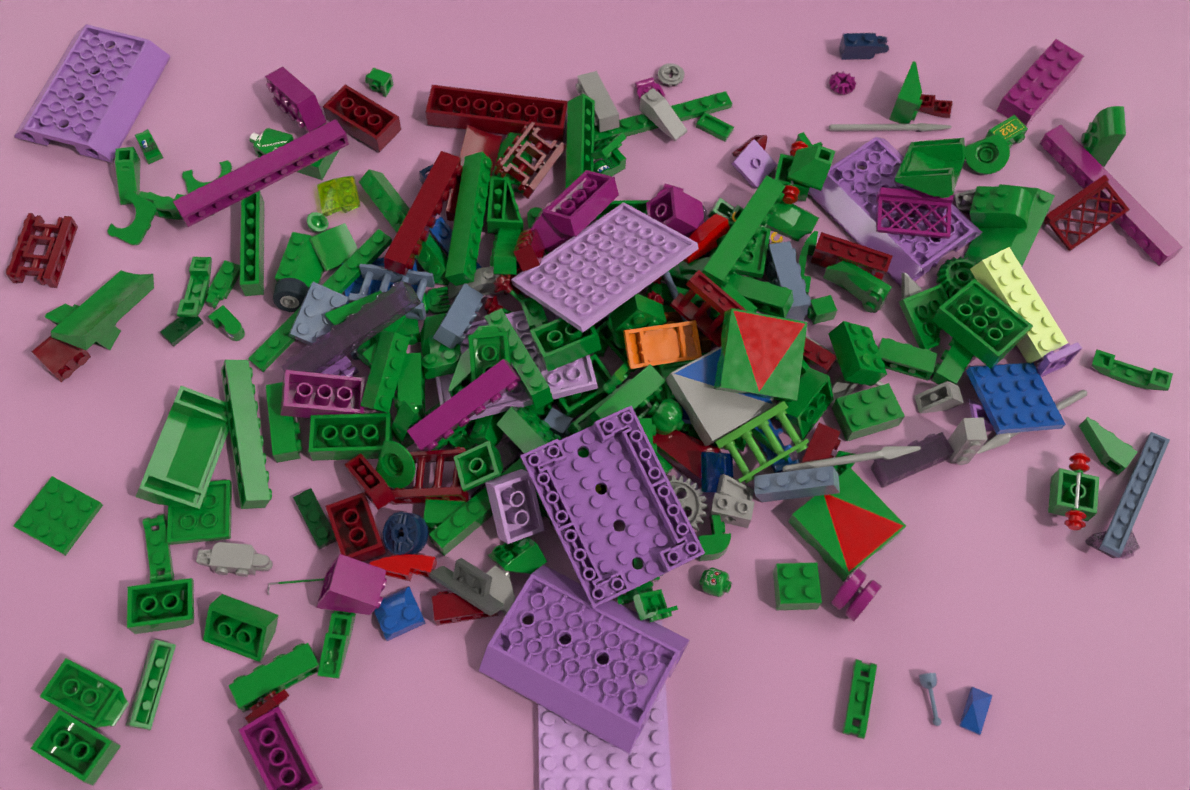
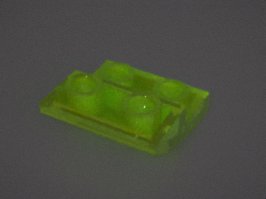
[317,176,361,217]

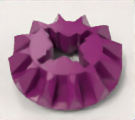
[829,71,856,94]

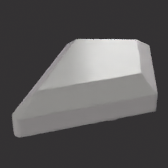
[954,189,976,211]
[901,273,922,299]

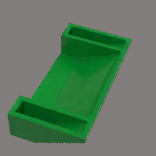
[895,138,965,198]
[963,184,1055,267]
[135,386,229,510]

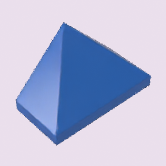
[959,686,993,735]

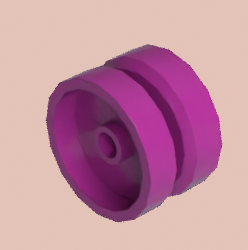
[831,568,882,621]

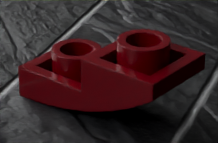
[919,94,953,118]

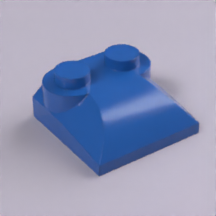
[374,586,426,641]

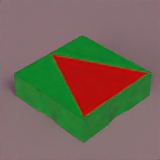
[714,308,808,402]
[788,468,906,582]

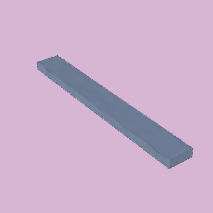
[1099,432,1170,558]

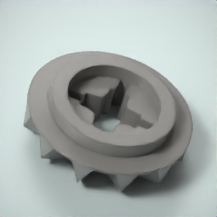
[658,63,685,87]

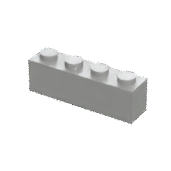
[576,71,619,132]

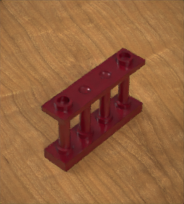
[670,270,747,347]
[390,447,469,505]

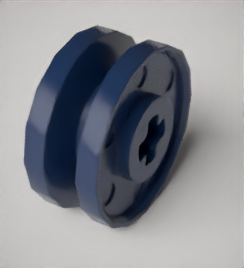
[382,512,428,555]

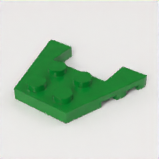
[325,290,407,365]

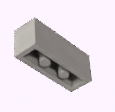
[946,418,988,465]

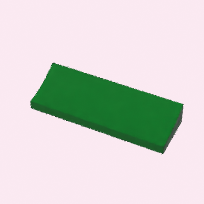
[51,270,154,350]

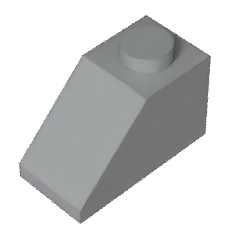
[915,381,964,414]

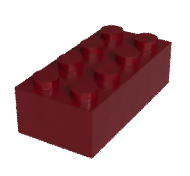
[323,84,402,152]

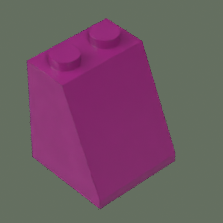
[646,187,704,238]
[316,554,387,615]

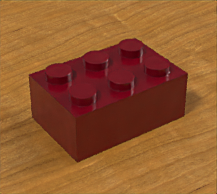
[325,492,386,562]

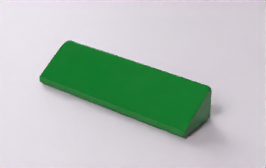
[126,639,176,730]

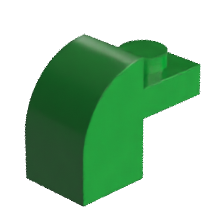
[698,515,731,561]

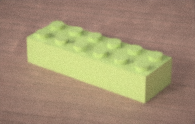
[970,247,1068,364]

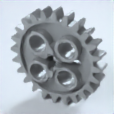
[669,475,707,531]

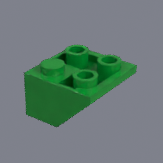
[787,145,835,191]
[488,537,548,574]

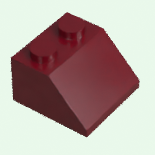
[31,336,91,382]

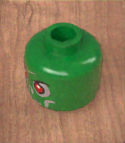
[700,567,732,597]

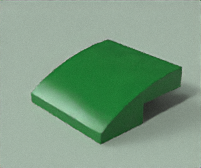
[309,223,358,272]

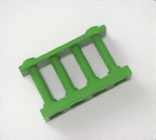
[716,401,809,484]

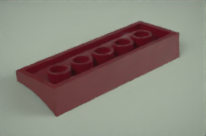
[446,125,503,221]

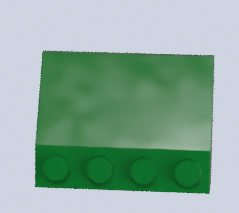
[932,279,1033,369]

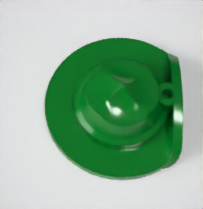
[965,134,1010,175]
[375,440,415,489]

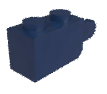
[839,33,889,60]

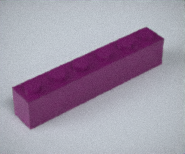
[407,359,521,451]

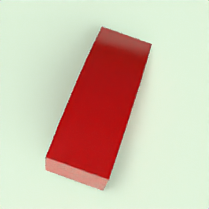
[683,213,730,264]
[369,554,437,582]

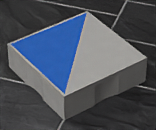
[665,346,776,447]

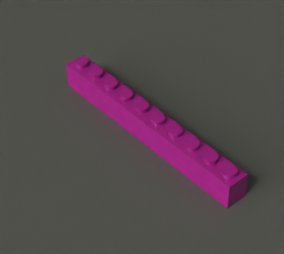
[173,119,349,227]
[1040,125,1183,266]

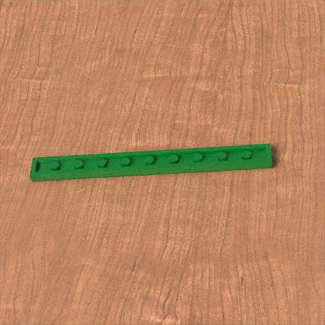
[594,91,732,146]
[248,229,393,372]

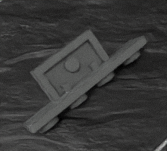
[429,558,504,616]

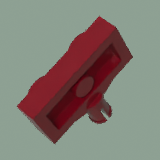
[245,689,289,724]

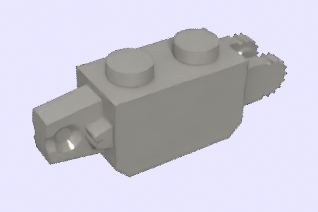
[196,542,273,577]

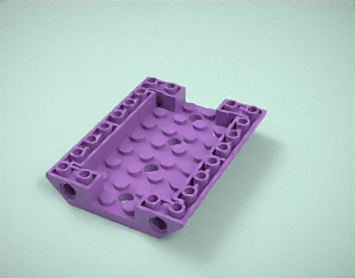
[14,24,170,162]
[808,137,982,288]
[520,406,705,608]
[479,565,690,754]

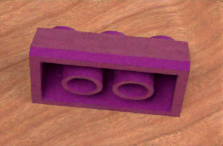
[530,202,587,253]

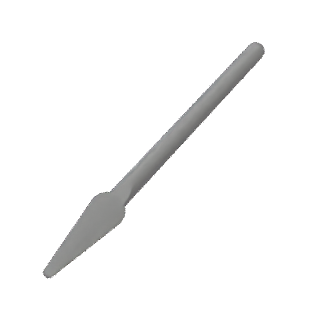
[829,123,951,131]
[977,390,1087,454]
[783,446,921,472]

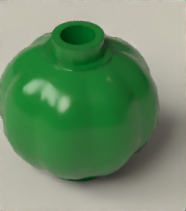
[648,399,685,435]

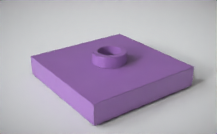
[731,139,777,189]

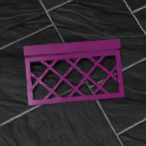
[876,187,953,239]

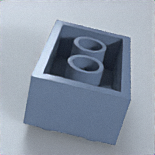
[288,282,348,351]

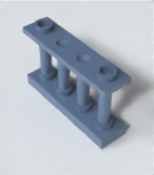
[348,264,435,320]

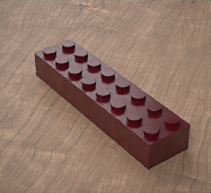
[425,85,568,141]

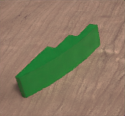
[317,611,356,679]

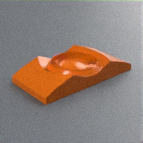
[623,320,702,369]

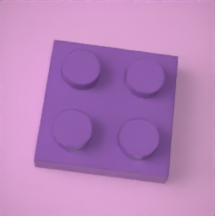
[1037,342,1082,377]

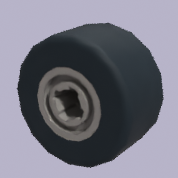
[273,278,308,312]

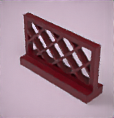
[1043,175,1130,251]

